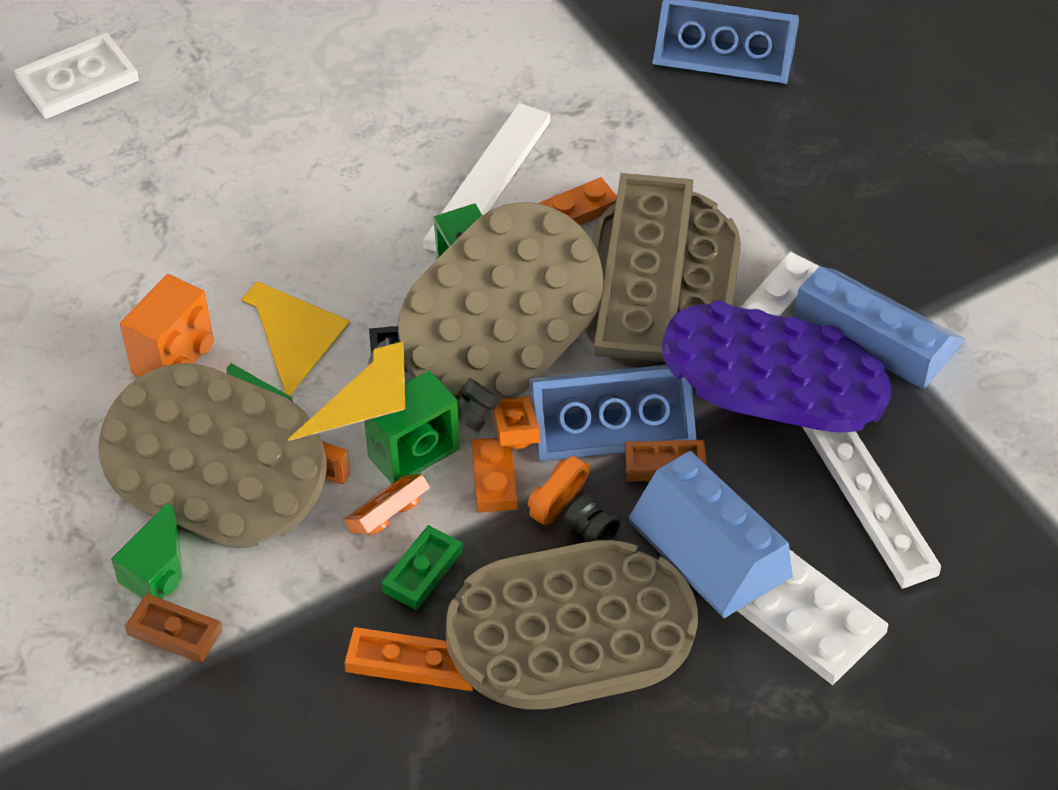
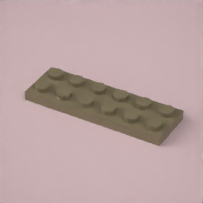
[594,173,693,363]

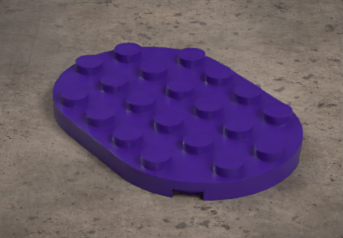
[662,301,891,432]

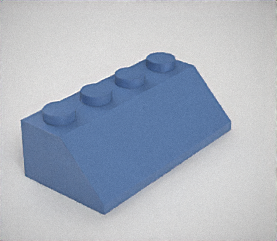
[653,0,799,84]
[795,266,964,390]
[529,364,696,461]
[629,451,793,618]

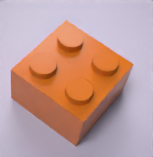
[119,273,214,377]

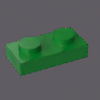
[381,525,463,611]

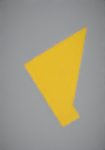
[241,281,350,396]
[288,342,405,441]

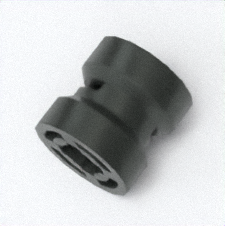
[457,378,501,433]
[563,494,621,542]

